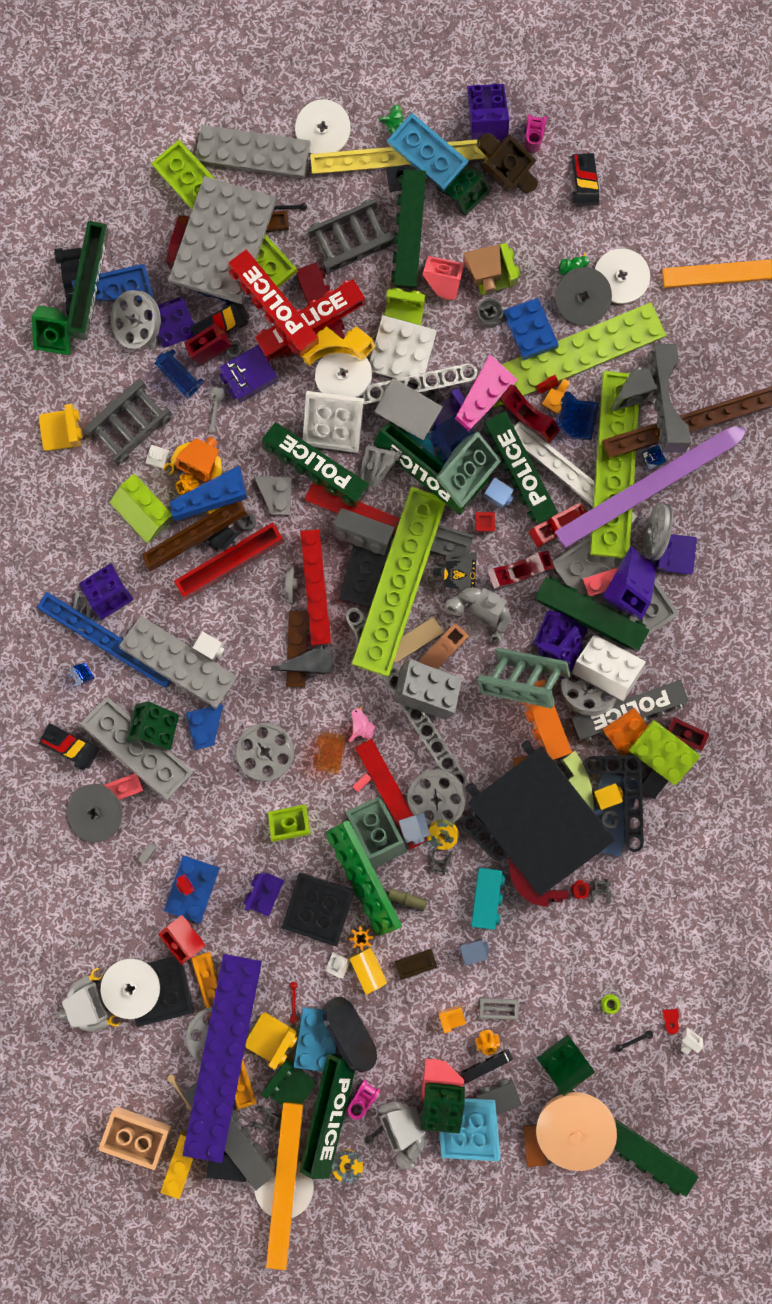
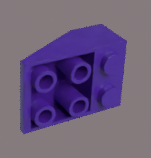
[467,83,509,140]
[603,547,657,619]

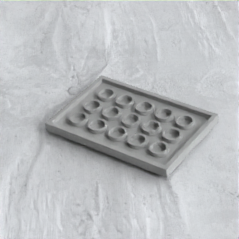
[169,176,277,304]
[553,536,679,651]

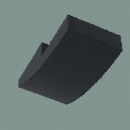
[642,768,668,799]

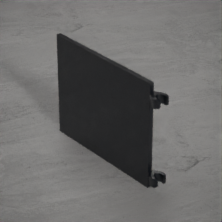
[466,740,615,896]

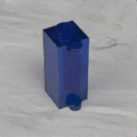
[154,349,204,400]

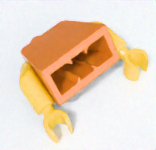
[163,437,222,483]

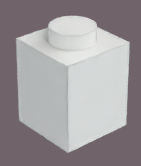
[193,631,225,661]

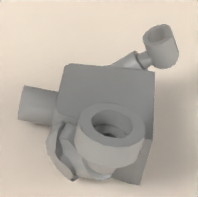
[444,588,511,645]
[368,1101,425,1170]

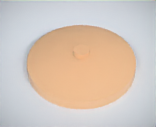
[536,1092,617,1171]

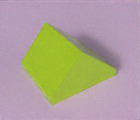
[268,804,312,842]

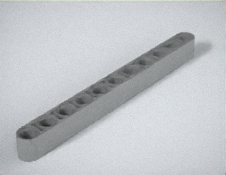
[346,608,467,787]

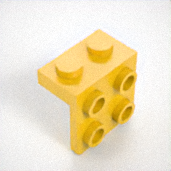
[39,404,83,451]
[245,1012,297,1069]

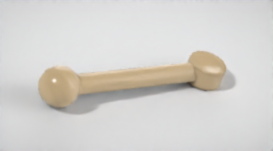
[167,1074,192,1111]

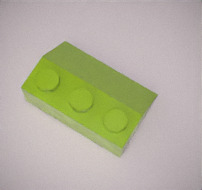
[110,473,174,544]

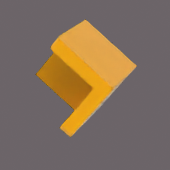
[438,1005,466,1034]

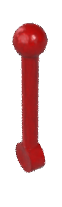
[290,982,298,1023]

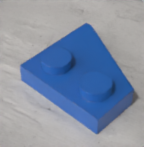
[186,704,223,750]

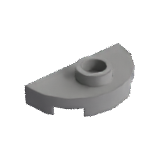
[285,566,298,603]

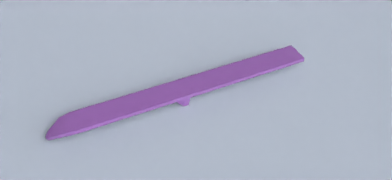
[555,427,745,548]

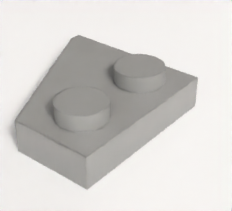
[359,446,400,487]
[255,476,292,516]

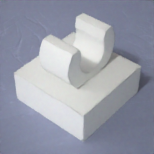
[145,445,170,469]
[681,1027,703,1055]

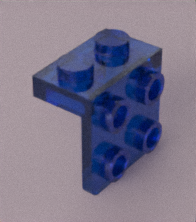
[557,391,599,440]
[429,412,475,463]

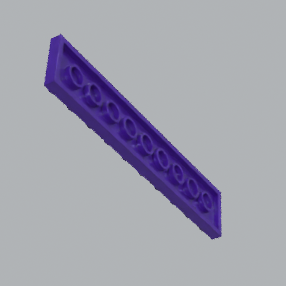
[182,954,262,1163]

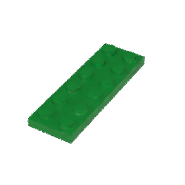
[325,820,402,936]

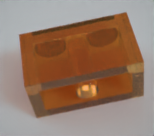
[313,732,346,774]

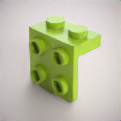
[478,243,520,295]
[385,288,425,326]

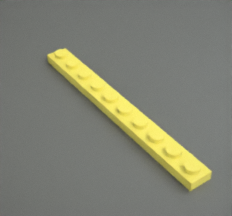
[310,140,487,174]

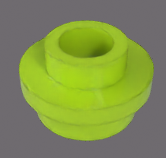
[601,994,621,1014]

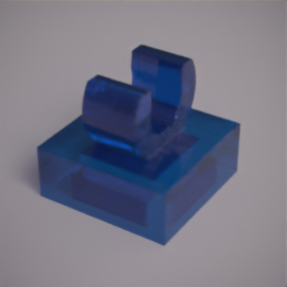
[641,445,667,470]
[68,662,95,687]

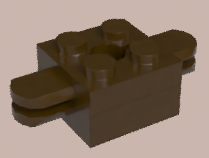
[477,133,538,193]

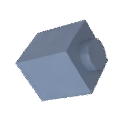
[399,813,430,845]
[459,938,490,966]

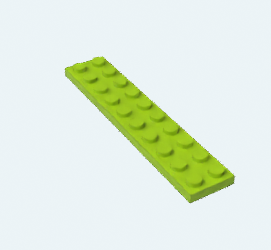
[151,140,298,288]
[493,302,667,409]
[590,371,639,559]
[351,486,445,677]

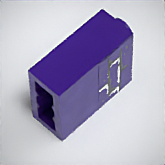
[219,345,278,403]

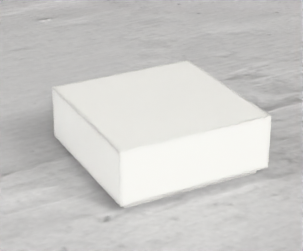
[325,952,350,979]

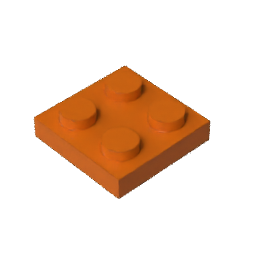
[602,707,648,756]

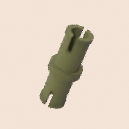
[387,888,427,911]

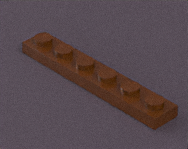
[142,501,248,571]

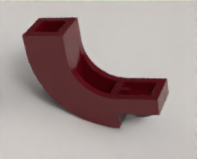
[499,384,561,444]
[488,551,555,589]
[508,858,568,907]

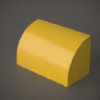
[349,947,387,995]

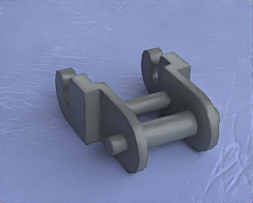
[430,847,452,876]
[591,877,611,904]
[253,1105,282,1132]

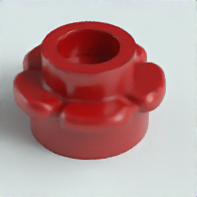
[571,880,590,899]

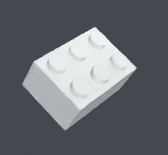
[572,634,646,701]

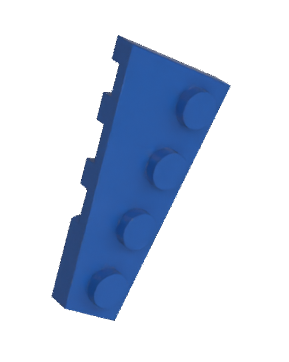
[72,263,154,301]
[170,466,248,521]

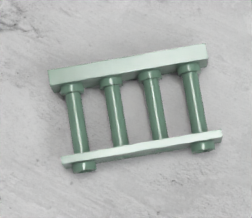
[477,648,570,709]

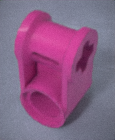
[525,114,547,153]
[348,1079,381,1120]

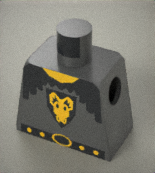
[433,552,477,591]

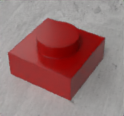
[476,512,495,532]
[176,874,195,896]

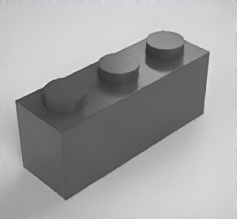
[331,508,394,555]

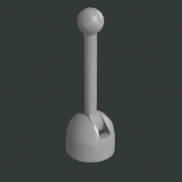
[208,387,226,434]

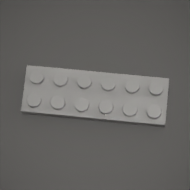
[195,125,311,179]
[119,616,237,709]
[80,697,193,802]

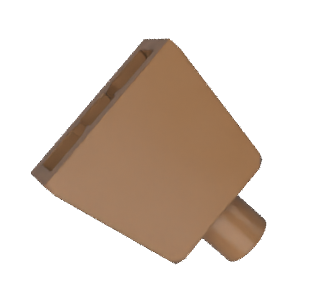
[463,244,501,293]

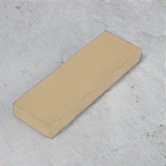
[394,617,444,664]

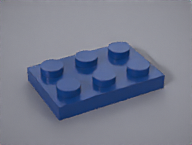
[503,298,559,361]
[164,855,220,924]

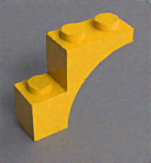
[302,326,375,366]

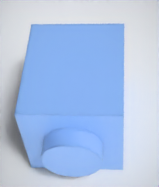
[483,478,514,509]

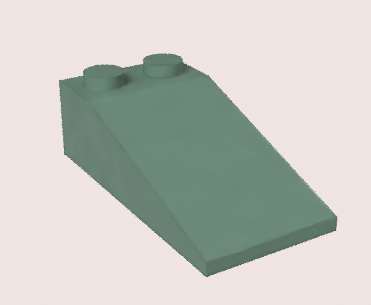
[436,432,501,508]

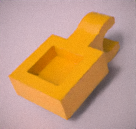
[542,379,570,415]

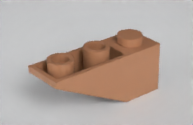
[418,623,469,669]

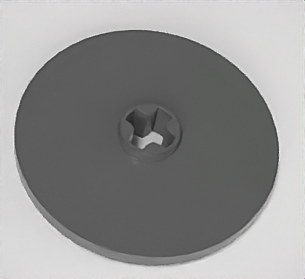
[555,267,612,325]
[67,784,122,842]

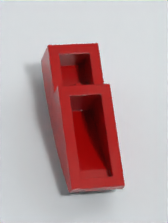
[528,502,587,548]

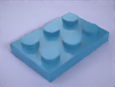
[292,1007,336,1071]

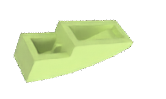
[561,751,594,810]

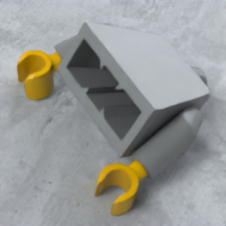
[59,968,121,1032]

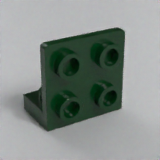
[436,165,492,216]
[126,701,179,750]
[537,1034,595,1096]
[261,1058,317,1106]
[420,1083,465,1134]

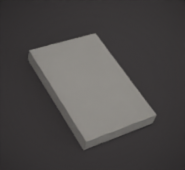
[374,378,443,440]

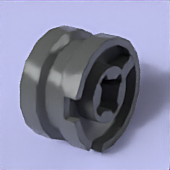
[477,298,504,328]

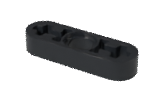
[458,1049,513,1084]

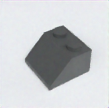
[611,367,657,412]

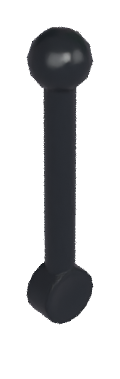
[273,203,307,211]
[615,1030,653,1052]
[364,1125,384,1144]

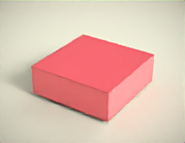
[352,773,371,792]

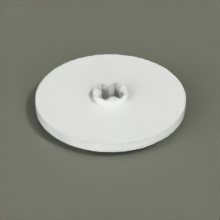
[295,100,351,154]
[595,249,650,304]
[315,353,372,398]
[101,959,160,1019]
[255,1158,314,1218]

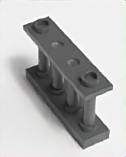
[307,198,394,274]
[83,378,173,465]

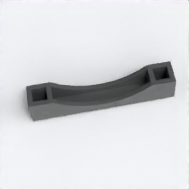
[648,344,691,453]

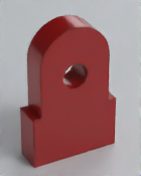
[535,375,559,394]
[662,1008,679,1034]

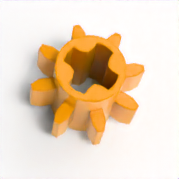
[176,474,200,495]
[349,925,373,951]
[475,1030,500,1055]

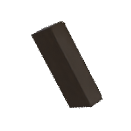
[394,948,438,980]

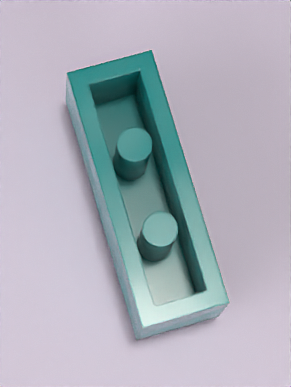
[471,867,505,930]

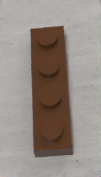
[286,611,308,688]

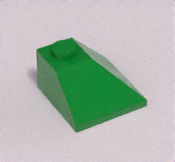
[32,305,71,355]

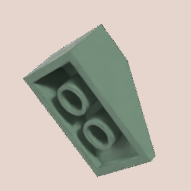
[346,796,407,868]

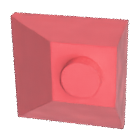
[423,256,464,300]
[421,1059,464,1102]

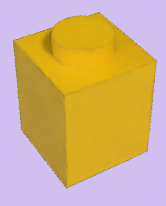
[592,783,624,810]

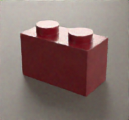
[184,323,232,366]
[666,717,710,752]

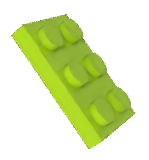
[629,719,700,786]

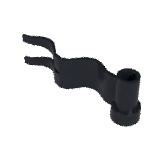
[54,248,82,317]

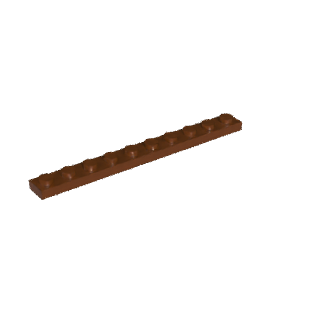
[602,386,772,460]

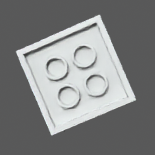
[370,315,437,385]
[303,391,364,453]

